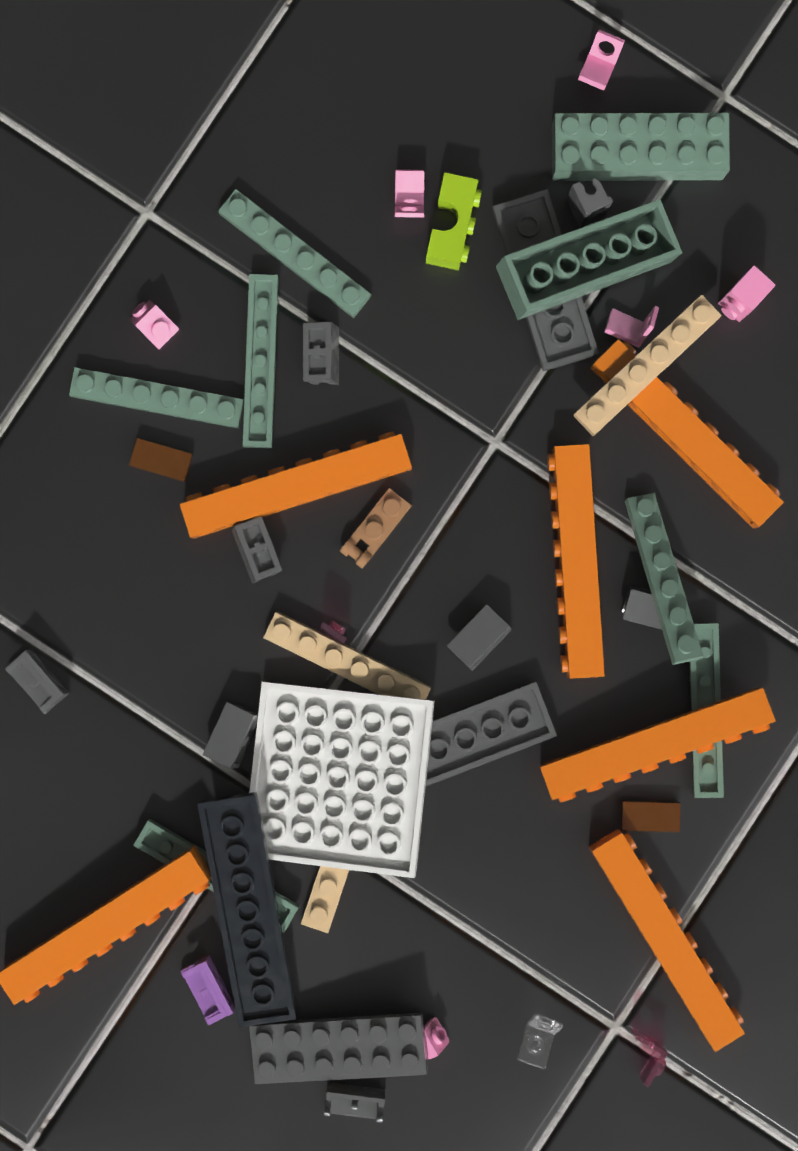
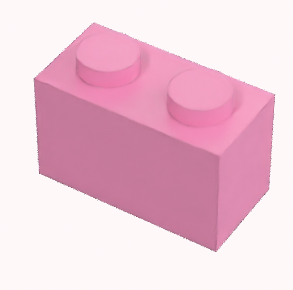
[718,266,776,322]

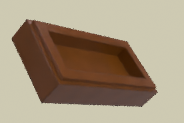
[129,438,193,482]
[621,800,681,832]

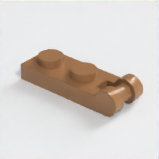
[340,488,412,569]

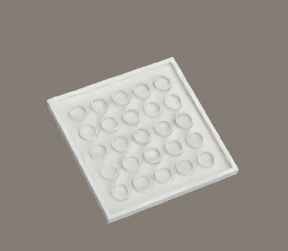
[249,682,435,878]

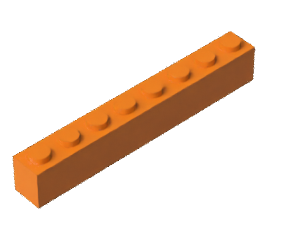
[591,339,784,528]
[180,431,412,539]
[547,444,605,679]
[540,687,776,802]
[589,829,745,1052]
[0,845,211,1005]

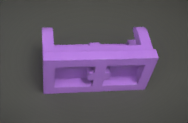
[180,955,235,1025]

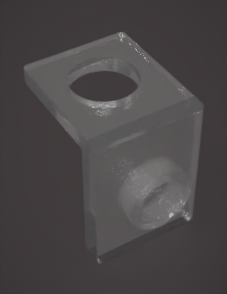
[517,1014,563,1069]

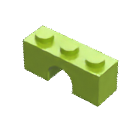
[426,172,482,270]

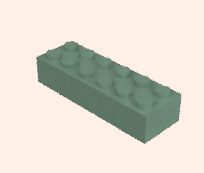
[552,113,730,181]
[496,199,682,320]

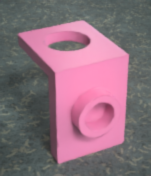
[578,30,625,90]
[395,169,424,217]
[604,306,659,348]

